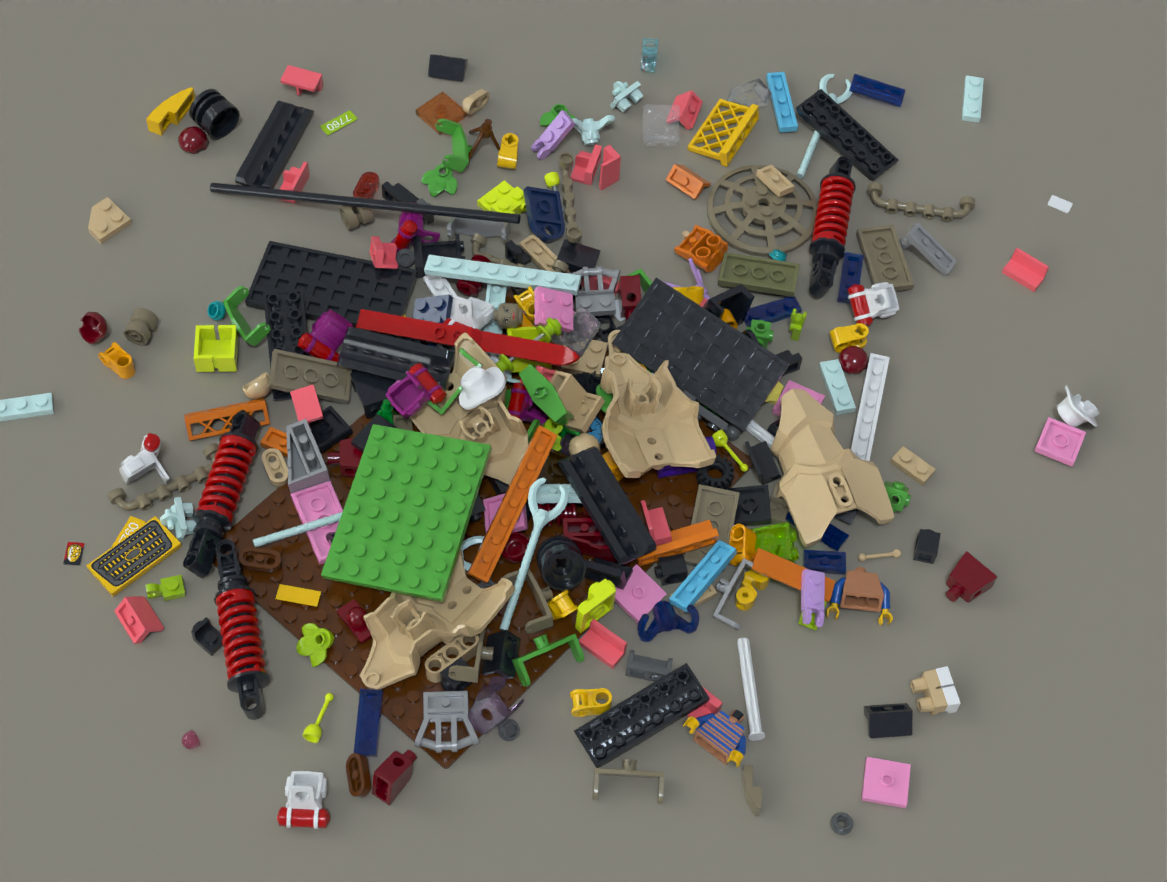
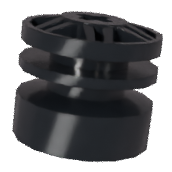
[189,89,240,139]
[536,535,586,591]

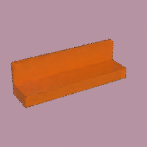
[636,520,719,567]
[750,548,835,602]

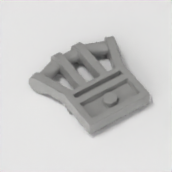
[567,266,621,317]
[414,691,479,753]

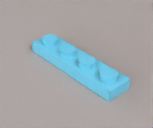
[766,72,798,132]
[669,540,737,612]

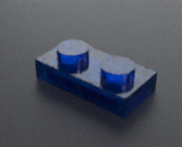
[803,550,846,575]

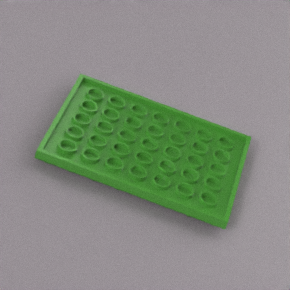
[321,424,492,602]

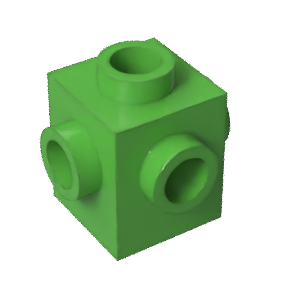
[746,319,774,349]
[884,481,911,512]

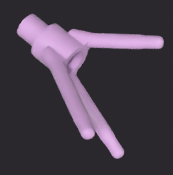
[663,258,710,303]

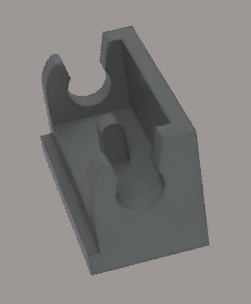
[625,650,673,682]

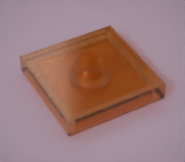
[416,91,467,135]

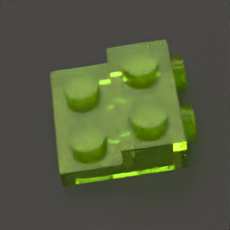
[750,522,799,563]

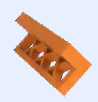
[184,398,270,441]

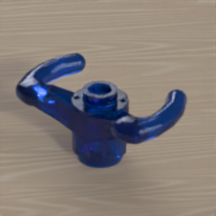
[637,601,699,642]

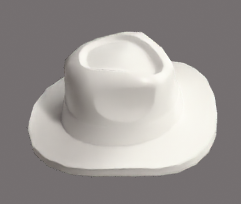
[459,366,506,410]
[1057,385,1100,428]

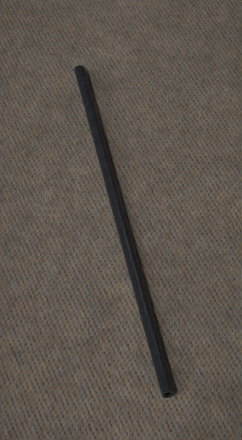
[210,183,521,224]

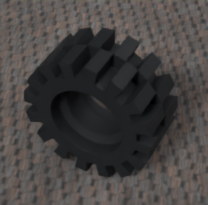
[696,454,734,490]

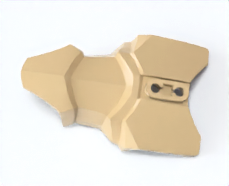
[410,333,529,485]
[600,353,716,478]
[770,389,894,547]
[360,549,515,691]

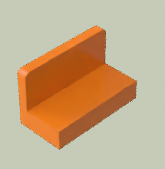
[665,164,711,199]

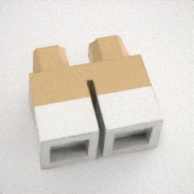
[910,666,961,716]

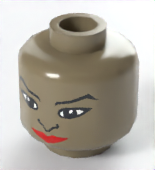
[494,303,523,329]

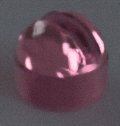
[181,729,201,749]

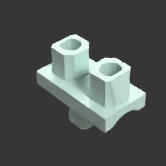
[610,81,644,113]
[160,497,197,541]

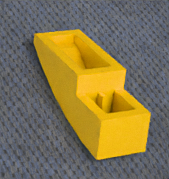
[146,87,196,136]

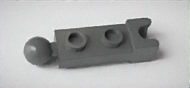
[682,390,740,441]

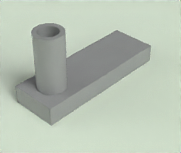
[899,222,957,276]

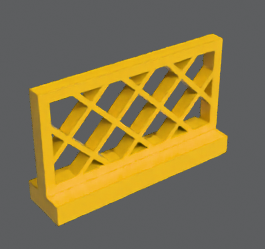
[687,99,759,167]

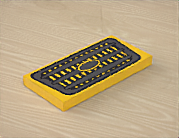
[86,516,182,597]

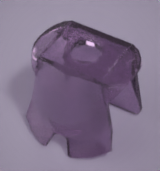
[468,676,524,734]

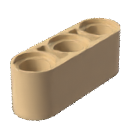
[425,634,479,683]

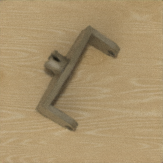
[503,569,553,634]
[449,628,494,683]
[593,759,664,804]

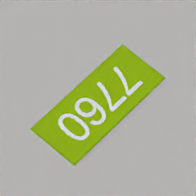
[320,110,358,135]

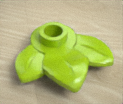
[296,623,334,667]

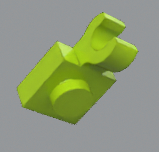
[789,308,807,341]
[145,575,186,601]

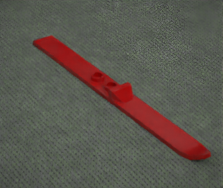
[356,309,580,366]

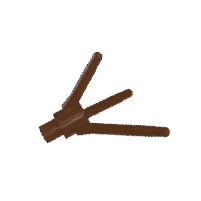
[468,119,500,160]

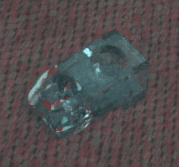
[641,38,659,72]

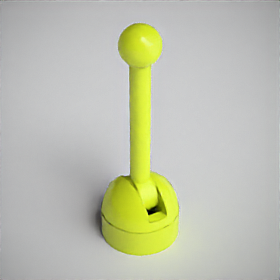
[712,429,748,472]
[302,693,334,743]

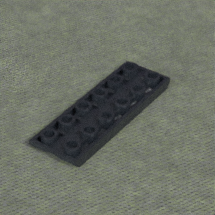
[796,89,899,181]
[235,100,314,189]
[263,289,310,401]
[337,327,455,391]
[558,446,657,566]
[574,663,710,768]

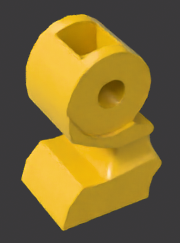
[735,569,770,611]

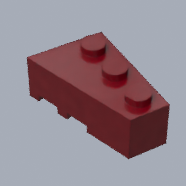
[562,518,627,566]

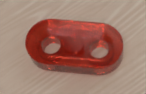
[353,172,379,199]

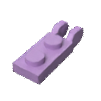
[531,110,575,160]
[801,569,825,627]

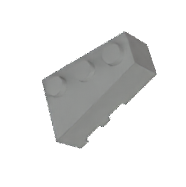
[286,419,330,493]

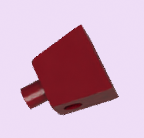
[618,275,641,321]
[327,438,363,477]
[946,551,998,603]
[371,750,417,806]

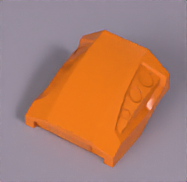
[674,225,728,272]

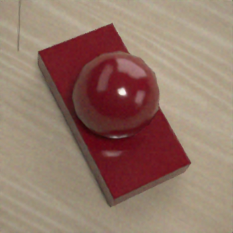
[336,599,372,645]

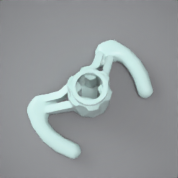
[572,115,615,146]

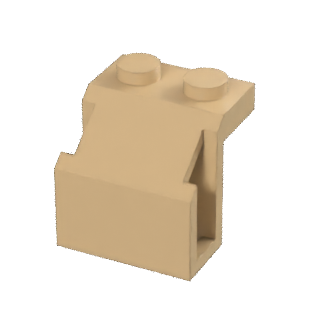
[540,370,605,433]

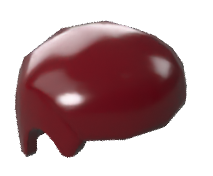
[178,126,209,154]
[79,312,108,344]
[838,346,868,374]
[501,532,529,564]

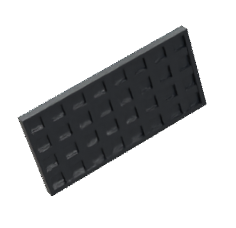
[245,241,418,328]
[612,277,789,432]

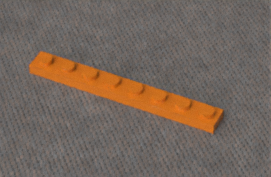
[467,425,558,584]

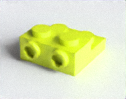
[477,180,526,214]
[575,579,616,634]

